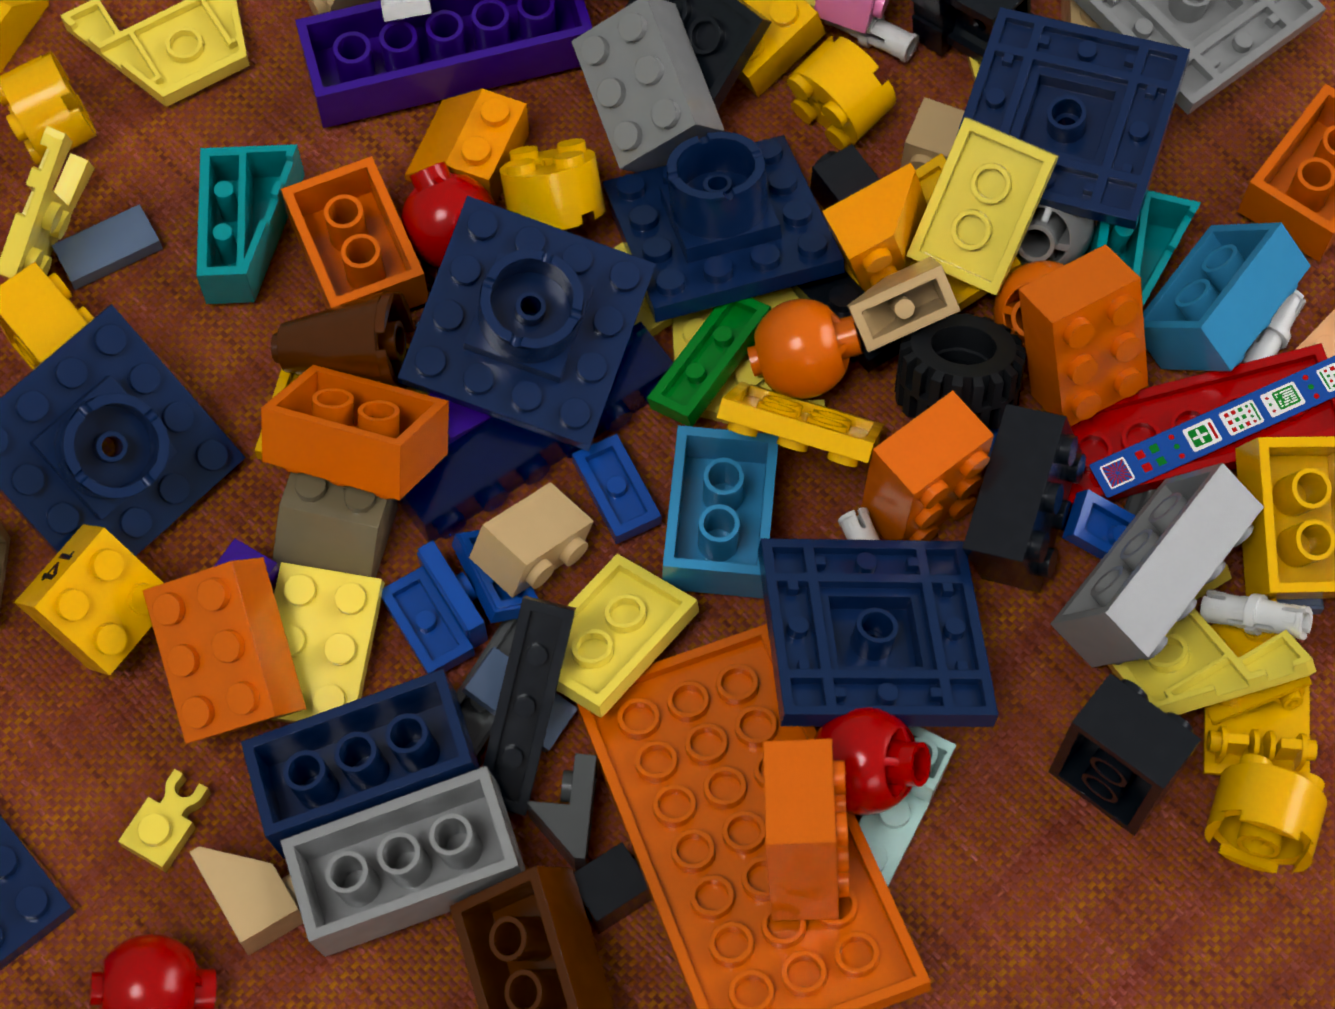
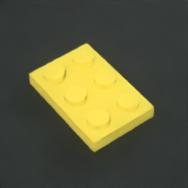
[906,117,1059,296]
[557,553,699,718]
[273,562,385,723]

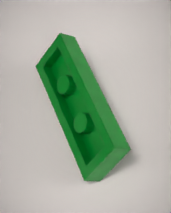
[647,298,771,427]

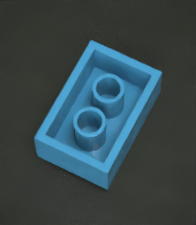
[1143,222,1311,371]
[662,425,778,599]

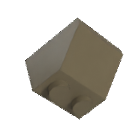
[272,472,398,578]

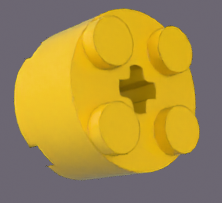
[787,36,896,150]
[0,51,96,166]
[499,138,605,230]
[1204,754,1327,873]

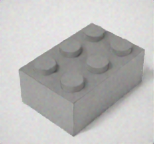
[571,0,725,172]

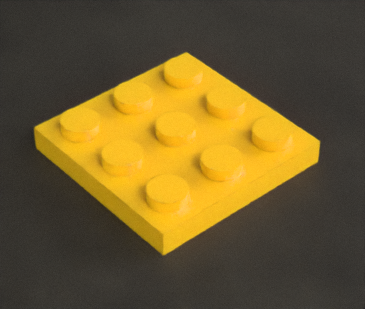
[716,381,884,467]

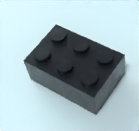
[962,404,1086,593]
[1048,673,1202,836]

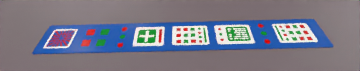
[1089,356,1335,498]

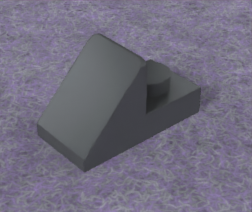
[527,753,598,871]

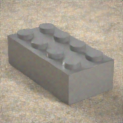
[1050,463,1264,667]
[280,766,526,957]

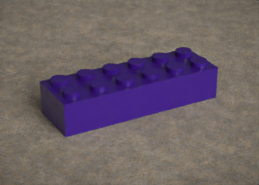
[295,0,593,128]

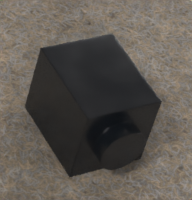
[810,144,880,210]
[574,842,652,934]

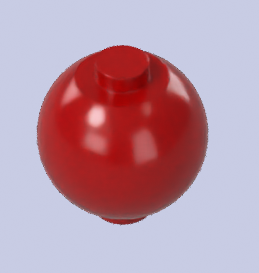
[401,161,496,268]
[814,707,931,815]
[89,934,216,1009]

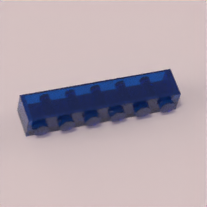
[397,322,674,543]

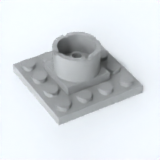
[1074,0,1326,115]

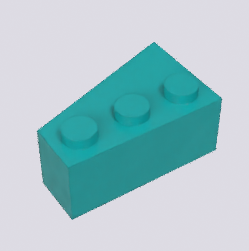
[196,144,305,304]
[1085,190,1201,306]

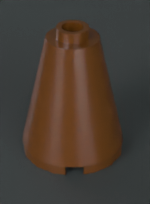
[271,291,414,389]

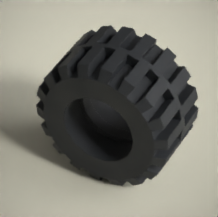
[894,312,1026,430]

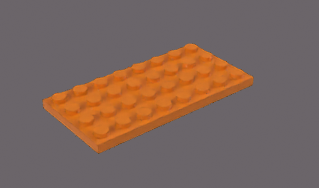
[574,624,931,1009]

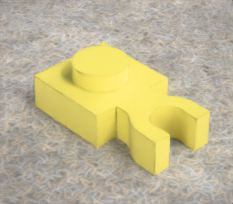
[118,769,211,872]

